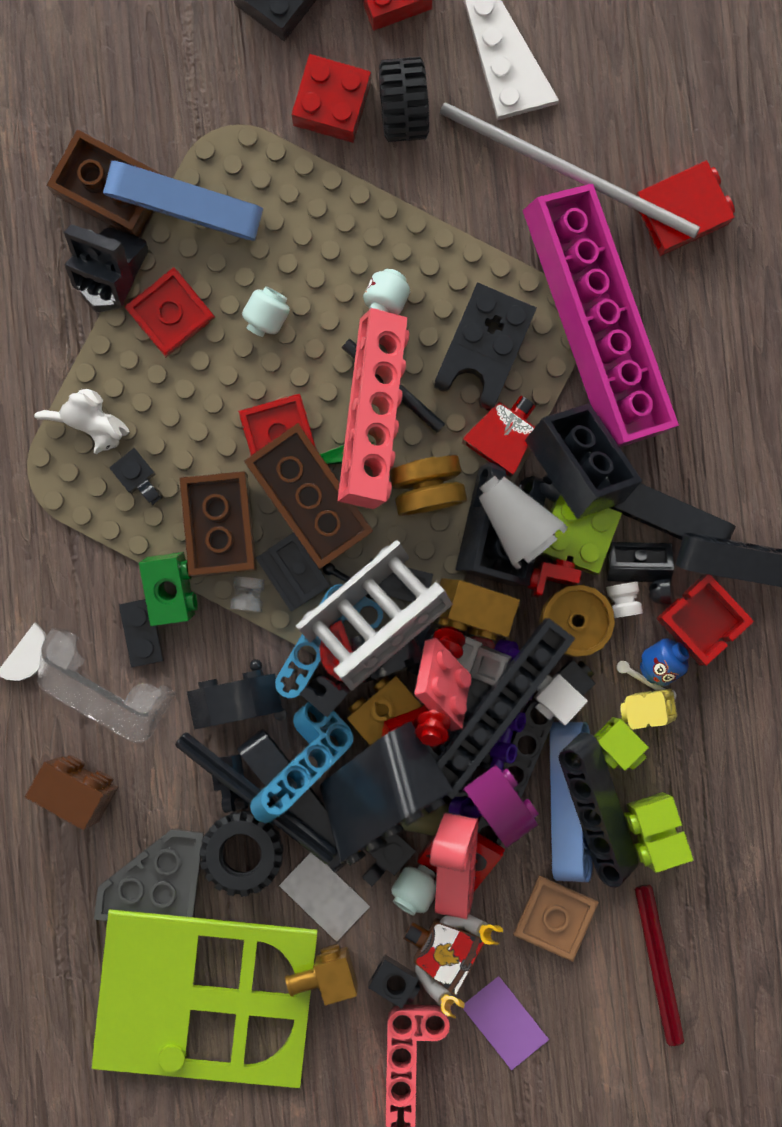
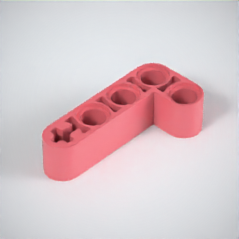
[430,812,478,919]
[386,1004,450,1127]

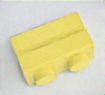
[621,689,677,729]

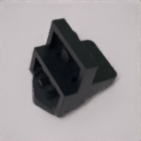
[64,224,148,312]

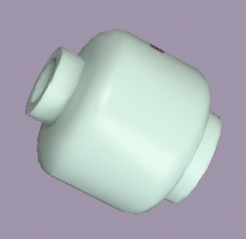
[363,269,410,315]
[242,286,290,337]
[391,864,436,915]

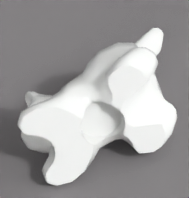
[34,389,130,454]

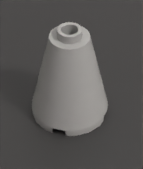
[479,476,568,569]

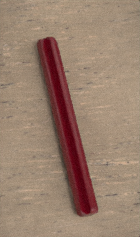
[635,885,685,1046]

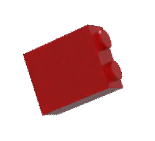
[636,160,735,257]

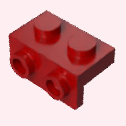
[527,559,582,598]

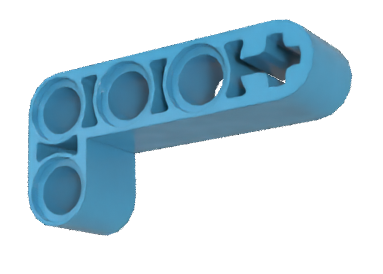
[275,584,383,698]
[250,701,354,823]

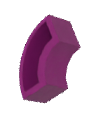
[464,765,539,848]

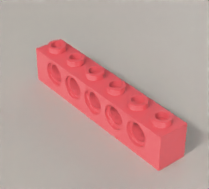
[337,308,409,510]

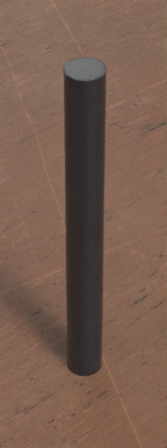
[342,339,445,433]

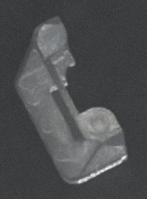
[37,628,176,743]

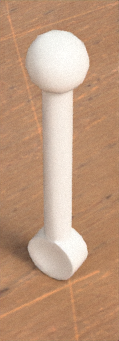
[616,661,676,699]

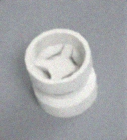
[606,582,643,618]

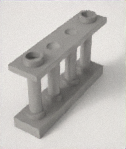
[295,540,453,691]

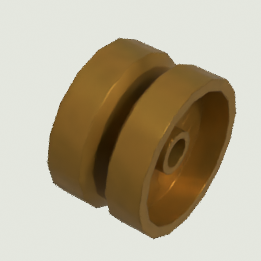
[389,455,468,516]
[539,585,615,657]

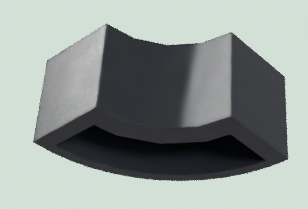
[187,670,283,730]

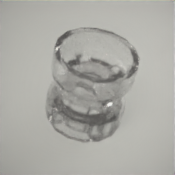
[230,576,266,612]

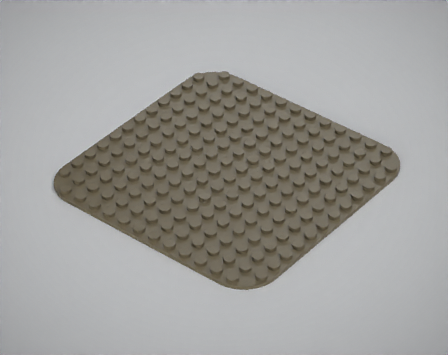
[27,124,576,677]

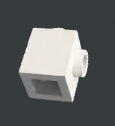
[534,674,588,725]

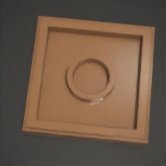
[513,875,599,962]

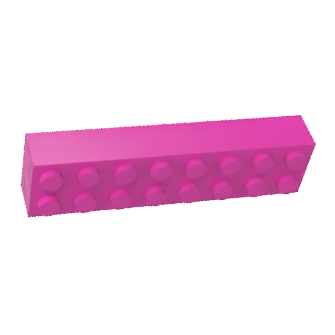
[522,183,679,447]

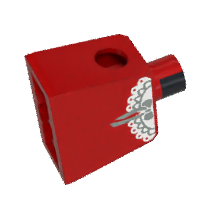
[461,396,536,478]

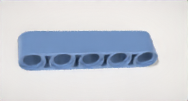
[103,161,263,240]
[550,722,593,882]

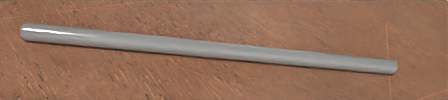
[440,102,700,239]

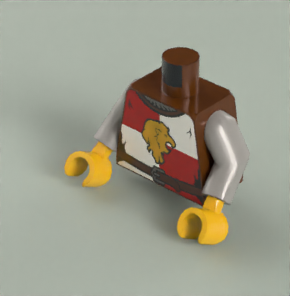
[403,914,503,1018]

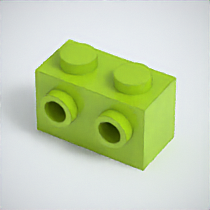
[594,717,649,771]

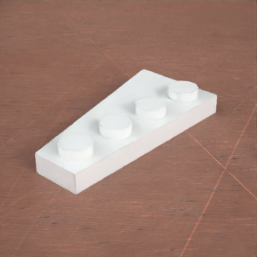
[464,0,559,120]

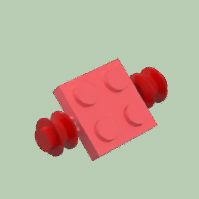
[414,627,471,746]

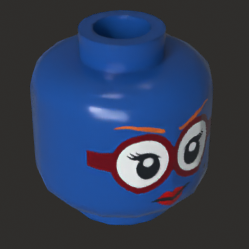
[640,638,690,686]

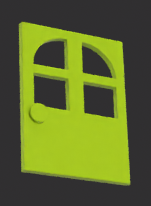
[91,909,317,1088]

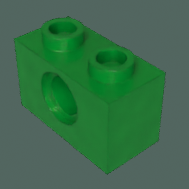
[139,552,198,626]

